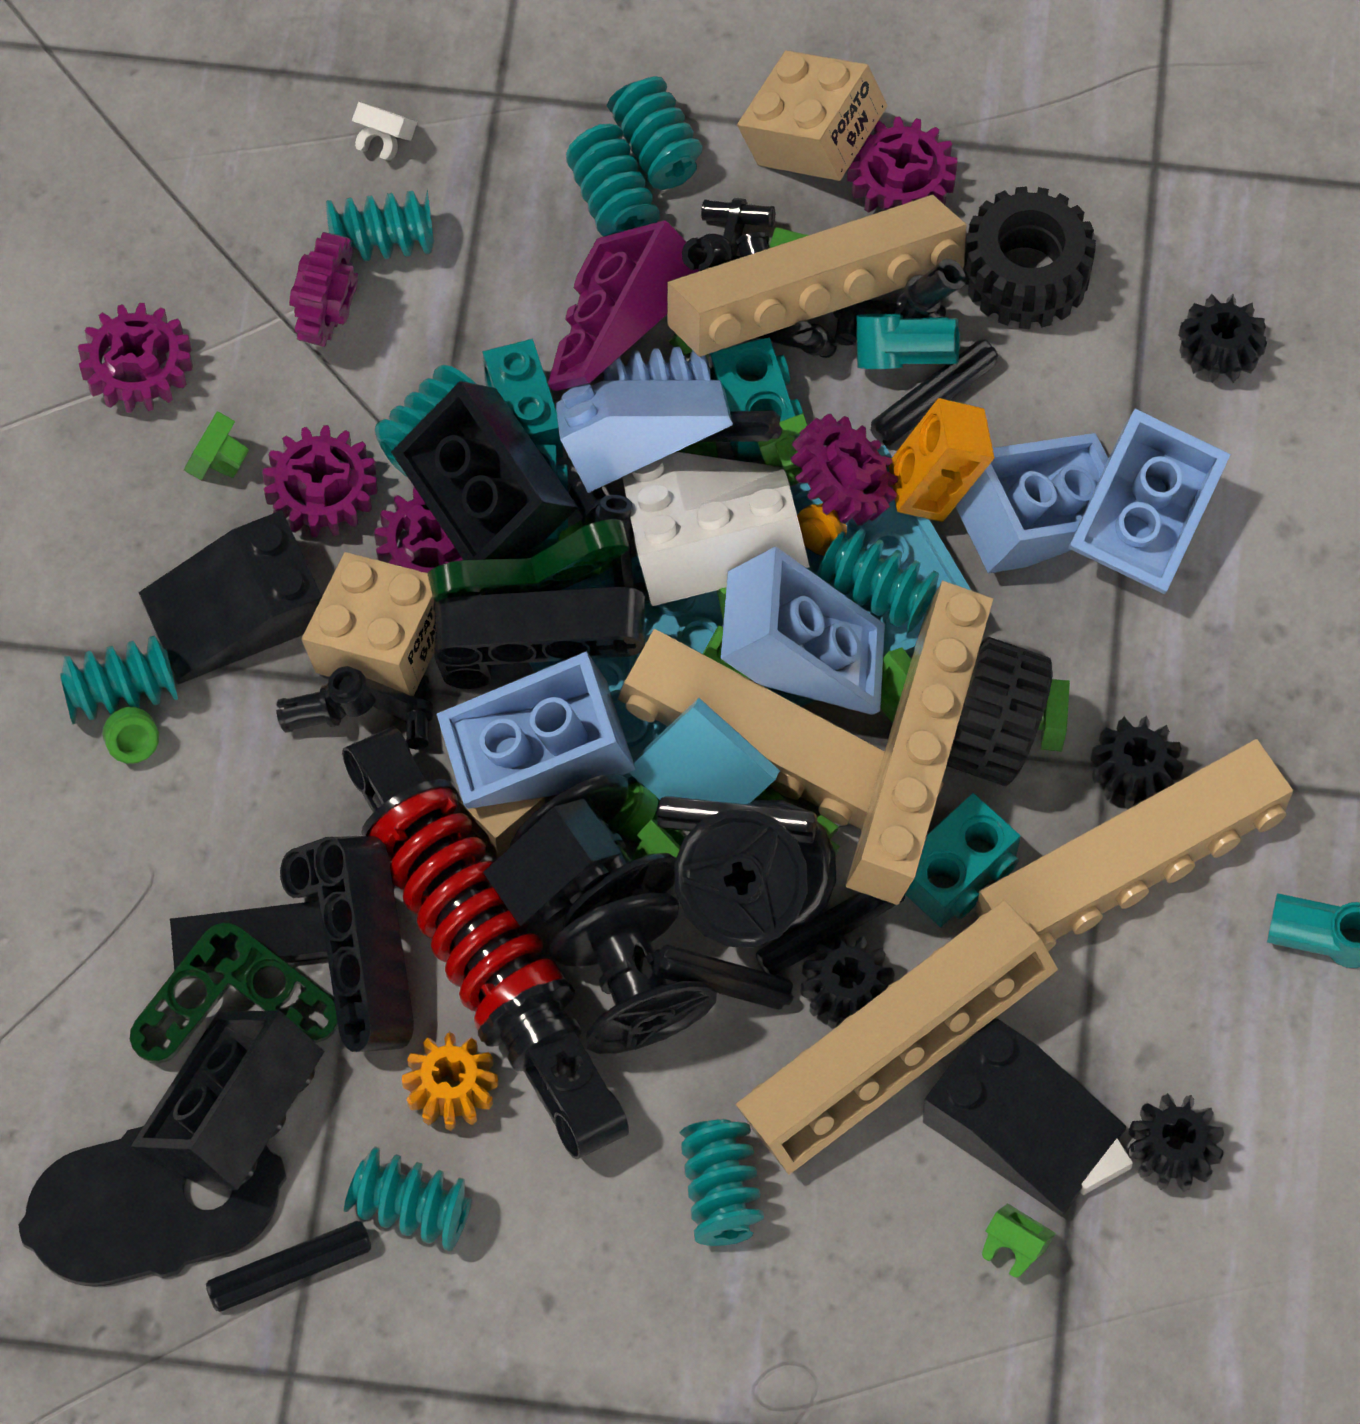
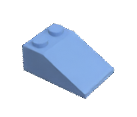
[556,380,733,493]
[1069,409,1231,595]
[956,433,1109,574]
[721,546,885,715]
[437,651,636,809]

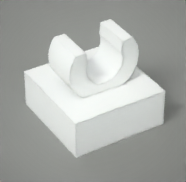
[352,102,417,161]

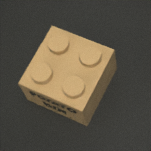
[737,50,888,181]
[301,552,437,696]

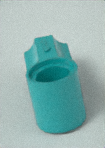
[857,314,960,369]
[1267,893,1360,968]

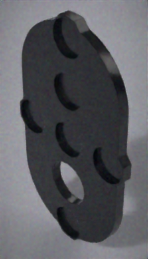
[18,1126,287,1286]

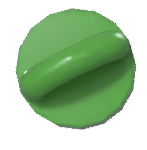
[102,707,159,764]
[608,782,660,844]

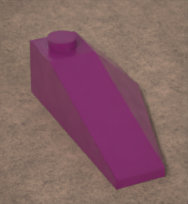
[548,220,699,391]

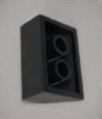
[391,381,578,560]
[131,1010,325,1190]

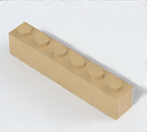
[668,195,967,357]
[845,580,994,905]
[618,628,944,830]
[976,739,1293,952]
[736,900,1058,1175]

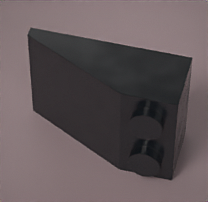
[139,510,322,685]
[923,1018,1126,1217]

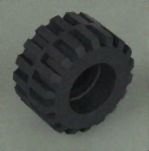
[963,186,1096,329]
[946,636,1053,787]

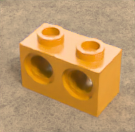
[888,398,995,522]

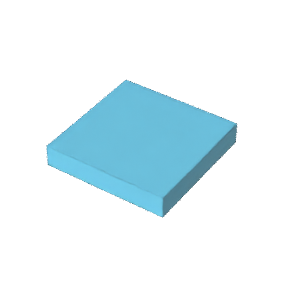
[629,698,780,804]

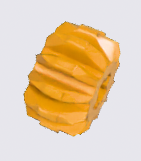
[402,1031,498,1131]

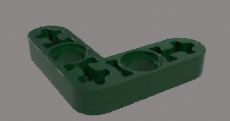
[427,519,629,602]
[130,923,338,1064]

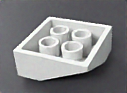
[622,452,810,606]

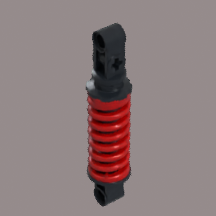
[342,726,629,1159]

